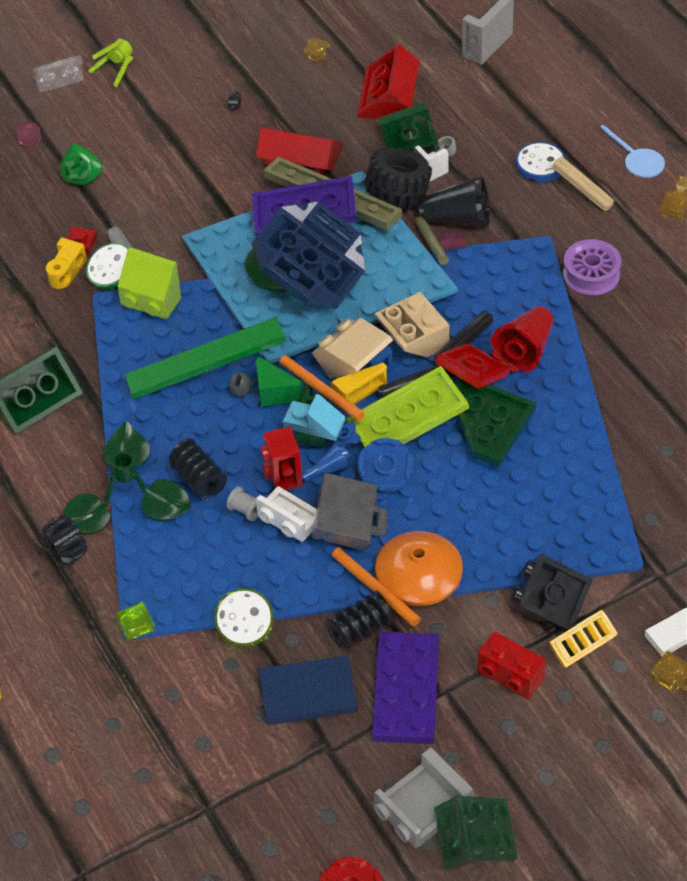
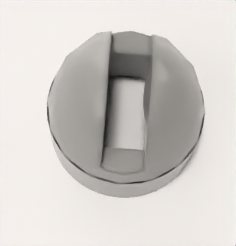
[437,136,456,157]

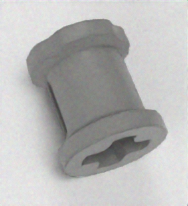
[227,486,259,521]

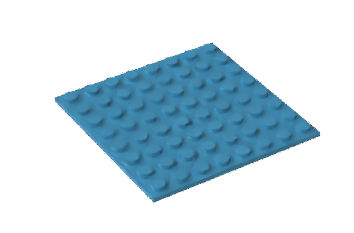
[181,171,458,364]

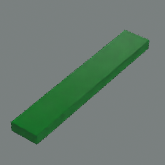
[125,317,286,399]

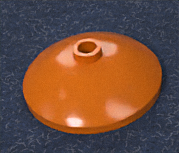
[375,531,463,606]

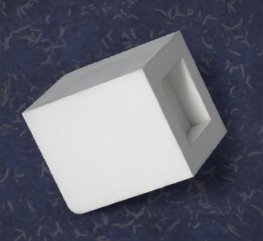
[414,145,448,181]

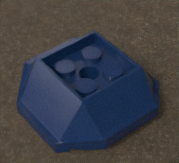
[251,201,365,309]

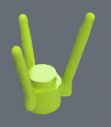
[88,38,133,87]

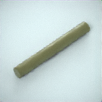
[415,216,449,265]

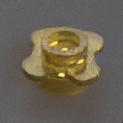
[303,38,330,60]

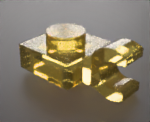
[659,175,687,220]
[650,651,687,693]

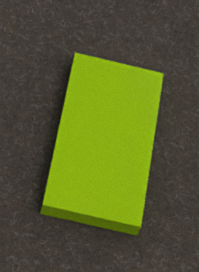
[346,366,469,448]

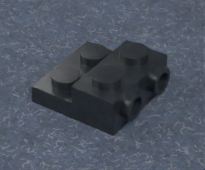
[511,554,593,632]

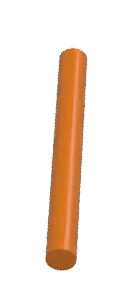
[279,355,365,422]
[332,547,421,627]

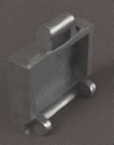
[312,473,388,551]

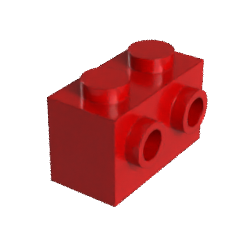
[260,426,303,491]
[477,631,546,700]

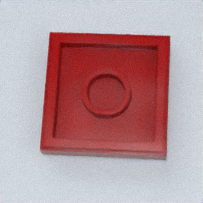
[435,343,510,389]

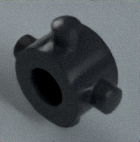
[228,91,241,111]

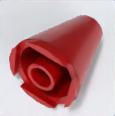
[490,306,554,373]

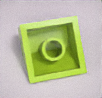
[118,247,181,319]

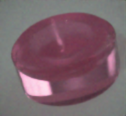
[16,122,41,145]

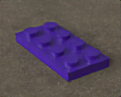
[252,176,358,236]
[372,632,439,744]

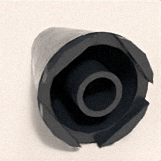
[419,176,490,227]

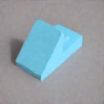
[283,394,345,441]

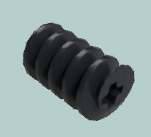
[169,438,227,499]
[325,590,393,648]

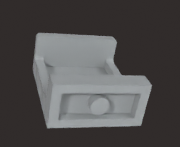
[462,0,514,65]
[374,747,473,849]

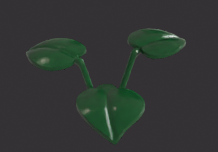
[63,421,191,535]

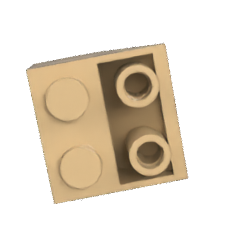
[375,292,450,357]

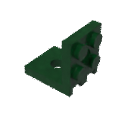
[378,102,440,152]

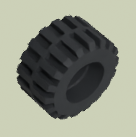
[364,147,432,208]

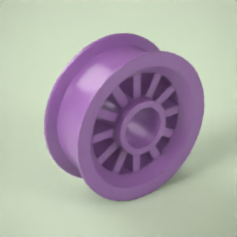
[563,239,622,295]

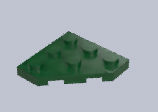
[455,378,536,468]

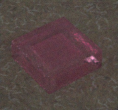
[437,231,467,250]

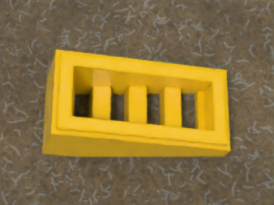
[331,363,387,405]
[548,610,618,668]

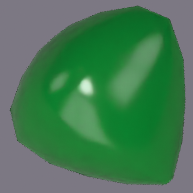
[60,143,104,185]

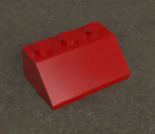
[357,44,419,119]
[256,128,343,174]

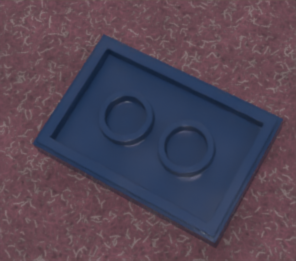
[259,655,358,725]

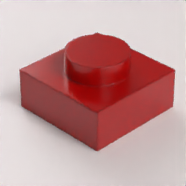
[66,227,97,255]

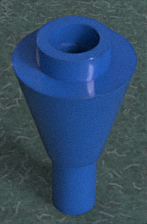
[302,443,351,483]

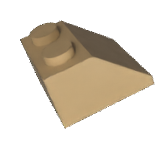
[312,318,393,379]

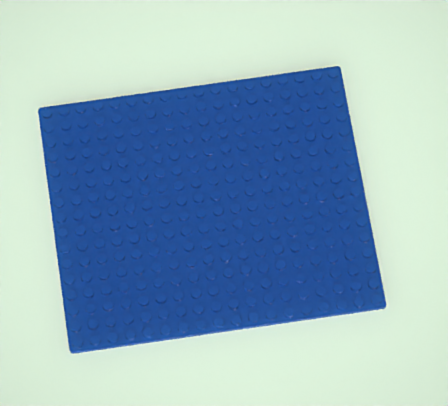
[93,236,643,640]

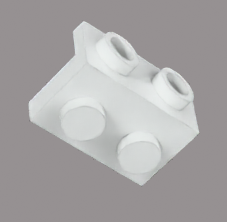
[256,486,317,542]

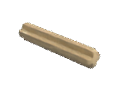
[553,157,614,211]

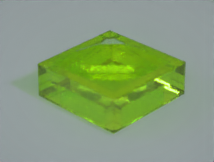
[116,602,155,641]

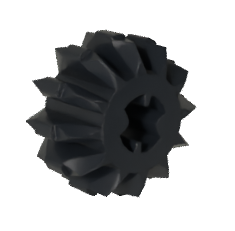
[42,514,87,565]

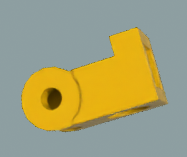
[46,237,87,289]

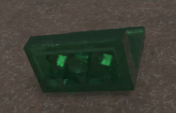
[434,796,518,870]

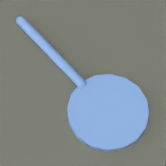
[600,125,665,178]

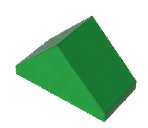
[256,357,303,407]

